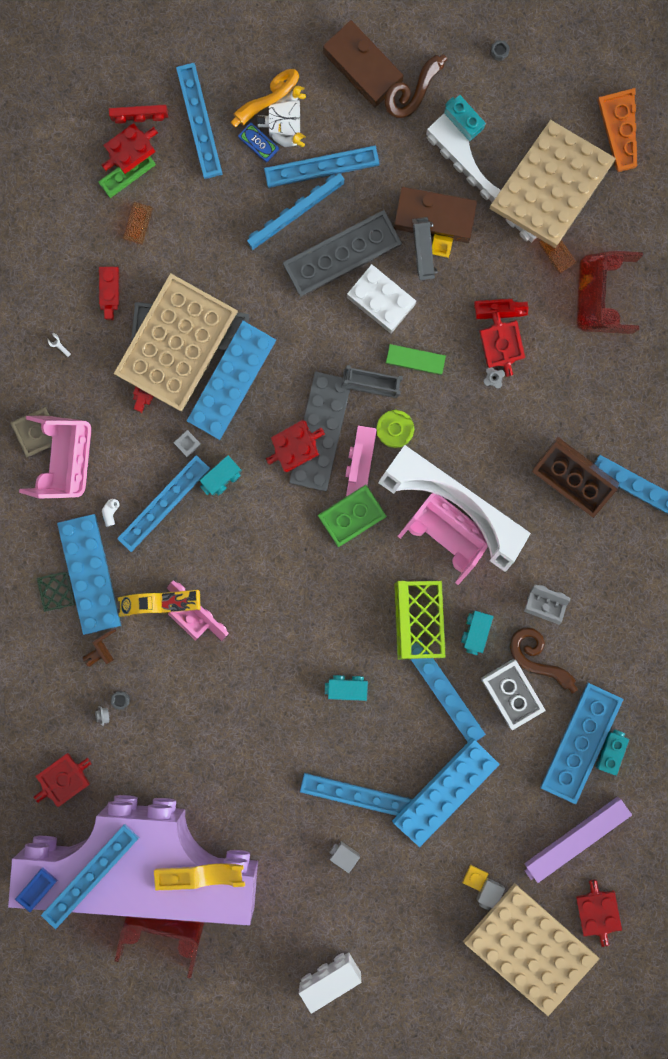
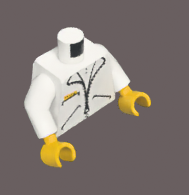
[258,86,306,147]

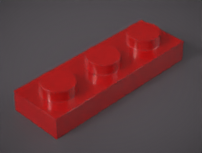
[109,105,169,124]

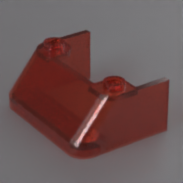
[576,251,643,334]
[115,916,205,979]

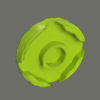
[376,410,415,448]

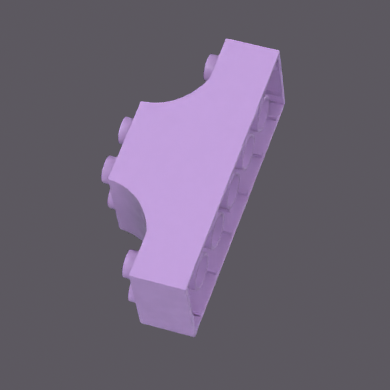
[8,795,258,925]

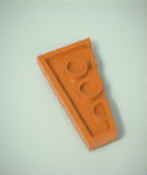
[598,88,637,173]

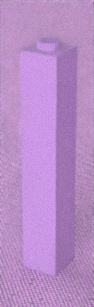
[524,796,632,883]

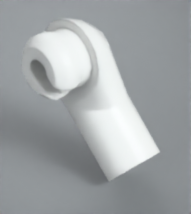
[102,499,119,527]

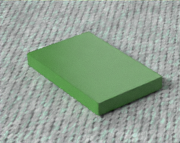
[318,484,387,547]

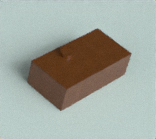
[323,20,404,108]
[394,187,477,243]
[532,437,619,518]

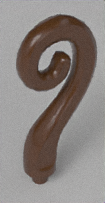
[385,54,447,118]
[510,628,578,694]

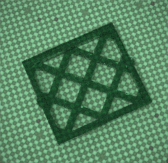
[37,571,75,612]

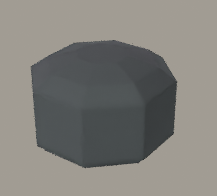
[490,40,509,61]
[111,691,130,710]

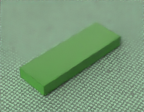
[98,156,156,198]
[386,344,446,375]

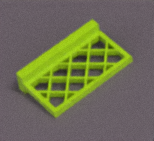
[394,581,446,660]

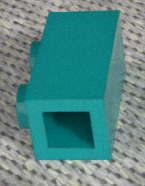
[444,95,486,141]
[199,455,242,496]
[461,610,494,655]
[325,675,368,701]
[595,729,629,776]

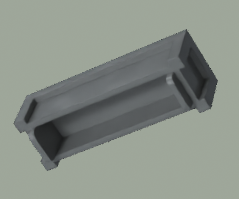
[412,217,438,280]
[341,365,403,398]

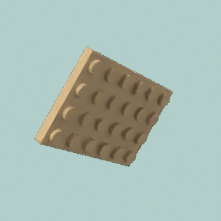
[490,120,616,248]
[114,273,238,412]
[463,883,600,1016]

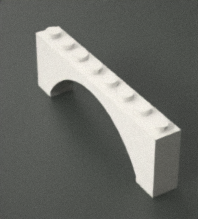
[426,114,537,243]
[378,445,531,572]

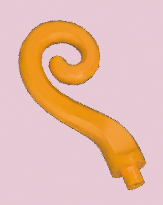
[230,69,299,128]

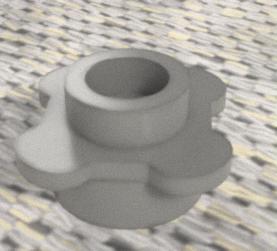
[484,367,505,388]
[95,706,109,726]

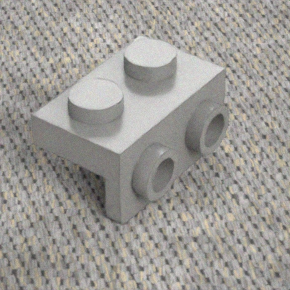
[524,585,571,625]

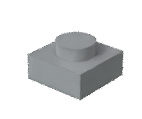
[174,430,201,457]

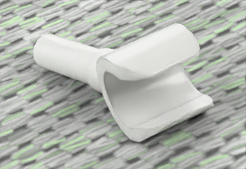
[47,333,71,357]

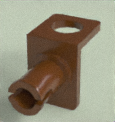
[83,629,117,667]

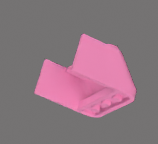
[19,416,91,498]
[398,493,488,585]

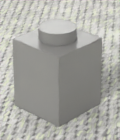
[329,841,360,873]
[476,878,505,910]

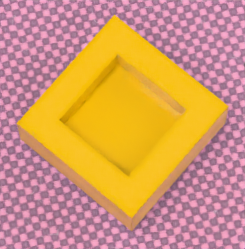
[432,234,453,258]
[462,865,488,891]

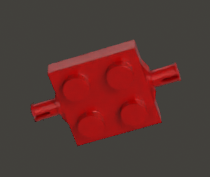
[101,123,158,174]
[479,311,525,377]
[266,420,325,472]
[34,753,92,807]
[576,880,622,947]

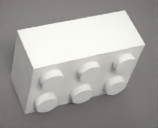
[347,265,416,334]
[480,659,546,730]
[299,952,362,1014]

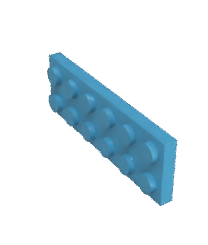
[187,321,276,440]
[57,514,122,635]
[540,682,624,804]
[392,738,500,847]

